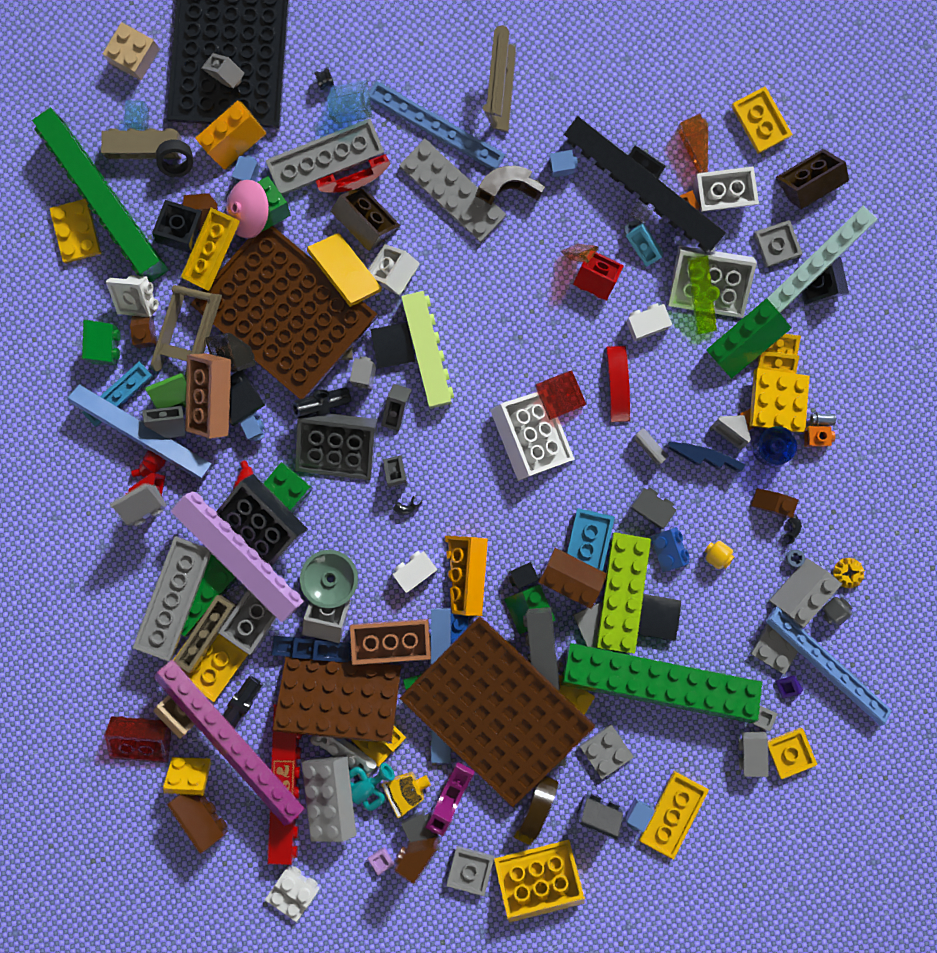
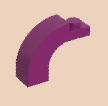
[425,762,475,837]

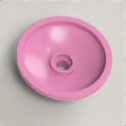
[226,180,268,238]

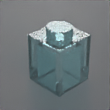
[124,100,150,131]

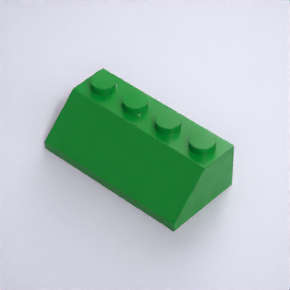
[706,298,792,379]

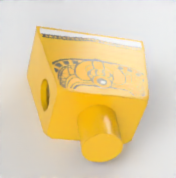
[381,771,431,818]

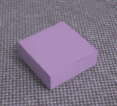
[368,847,395,875]

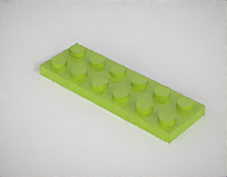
[596,532,651,653]

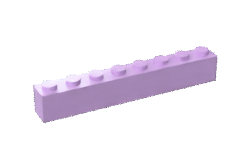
[170,491,304,623]

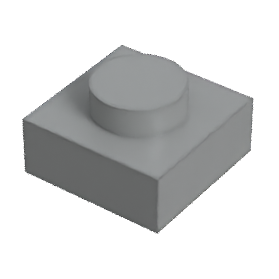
[753,705,778,731]

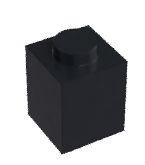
[508,562,539,589]

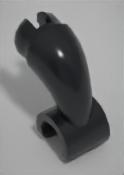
[393,495,423,515]
[781,515,802,545]

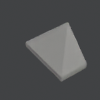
[711,415,751,450]

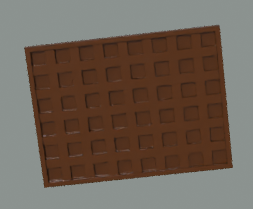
[399,615,595,807]

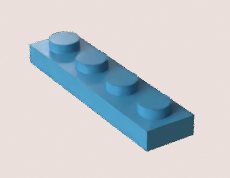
[82,362,154,427]

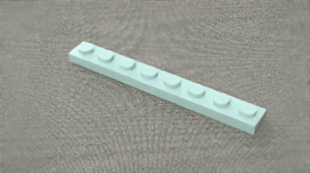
[767,206,878,313]

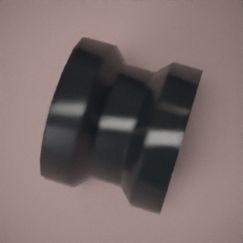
[314,67,335,90]

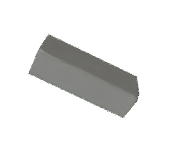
[633,428,668,465]

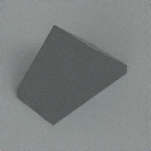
[383,455,408,488]

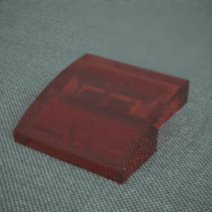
[535,370,587,420]

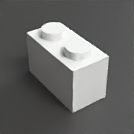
[626,303,672,342]
[392,550,438,593]

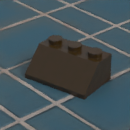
[776,149,849,209]
[330,186,401,251]

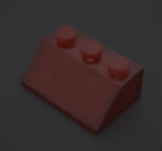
[104,716,171,763]

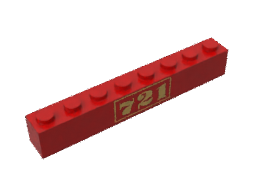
[268,702,302,865]

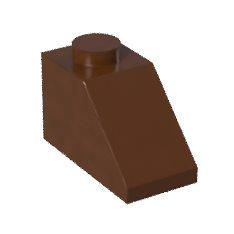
[130,315,157,349]
[751,488,799,518]

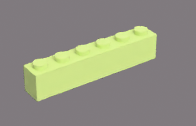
[401,291,454,409]

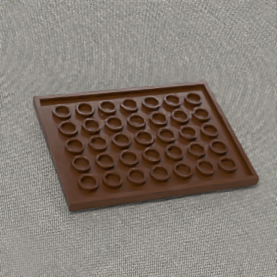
[190,226,379,399]

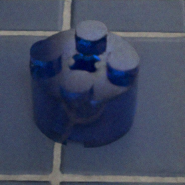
[753,426,797,467]

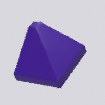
[775,675,803,699]

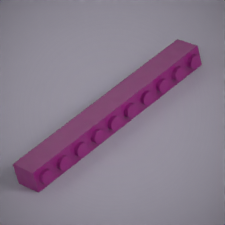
[153,659,305,826]

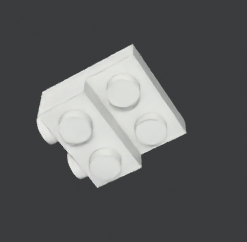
[106,275,159,317]
[265,865,320,922]

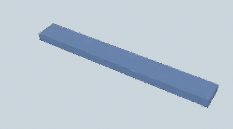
[367,80,506,170]
[68,384,212,481]
[765,606,892,726]
[431,608,451,763]

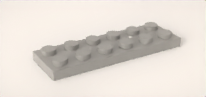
[266,118,385,196]
[399,139,507,243]
[133,536,212,662]

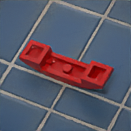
[315,154,390,193]
[606,346,630,422]

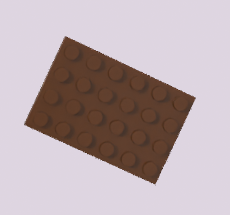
[273,656,401,744]

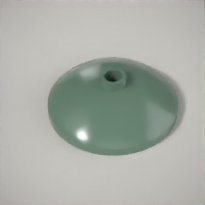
[300,550,358,608]

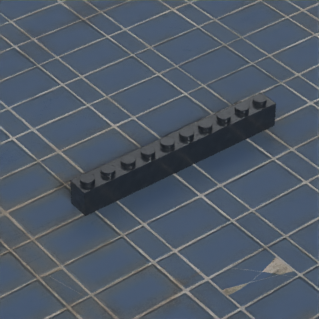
[563,116,728,253]

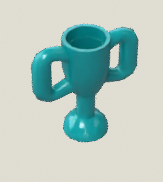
[349,763,395,811]

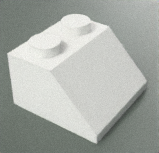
[368,244,420,295]

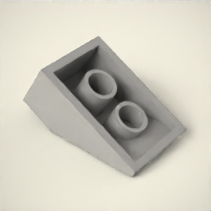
[218,590,277,655]

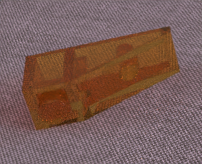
[676,114,708,173]

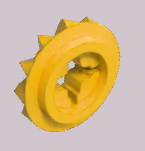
[833,558,865,588]

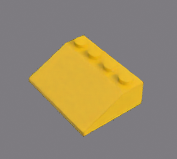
[494,840,585,923]

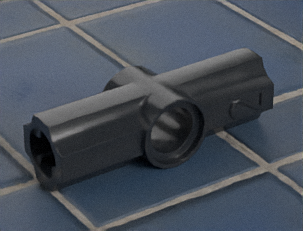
[292,387,351,418]
[222,675,264,729]

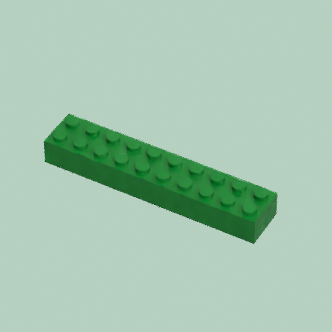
[32,107,169,283]
[182,462,313,637]
[561,643,763,724]

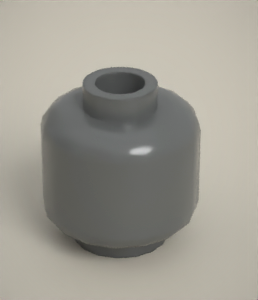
[823,597,853,626]

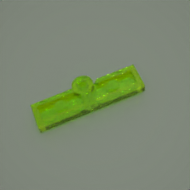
[687,255,720,335]

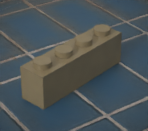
[101,128,182,159]
[174,595,237,673]

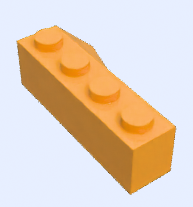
[445,535,488,616]

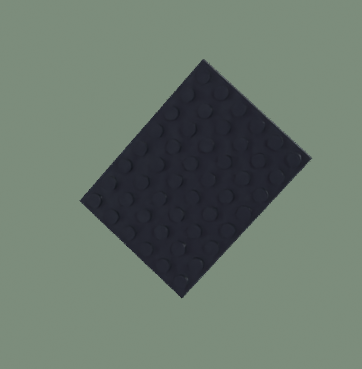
[167,0,290,128]

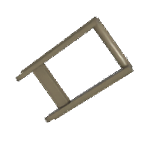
[483,25,516,133]
[151,285,222,379]

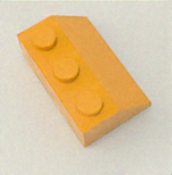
[195,101,267,170]

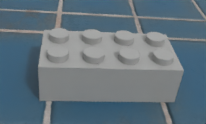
[302,756,357,842]

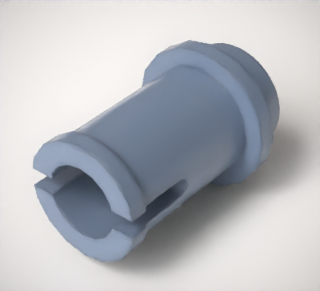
[810,412,836,426]

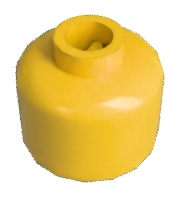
[704,541,735,569]

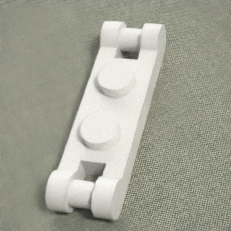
[310,736,377,778]

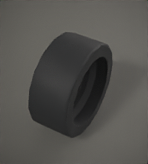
[156,139,193,178]

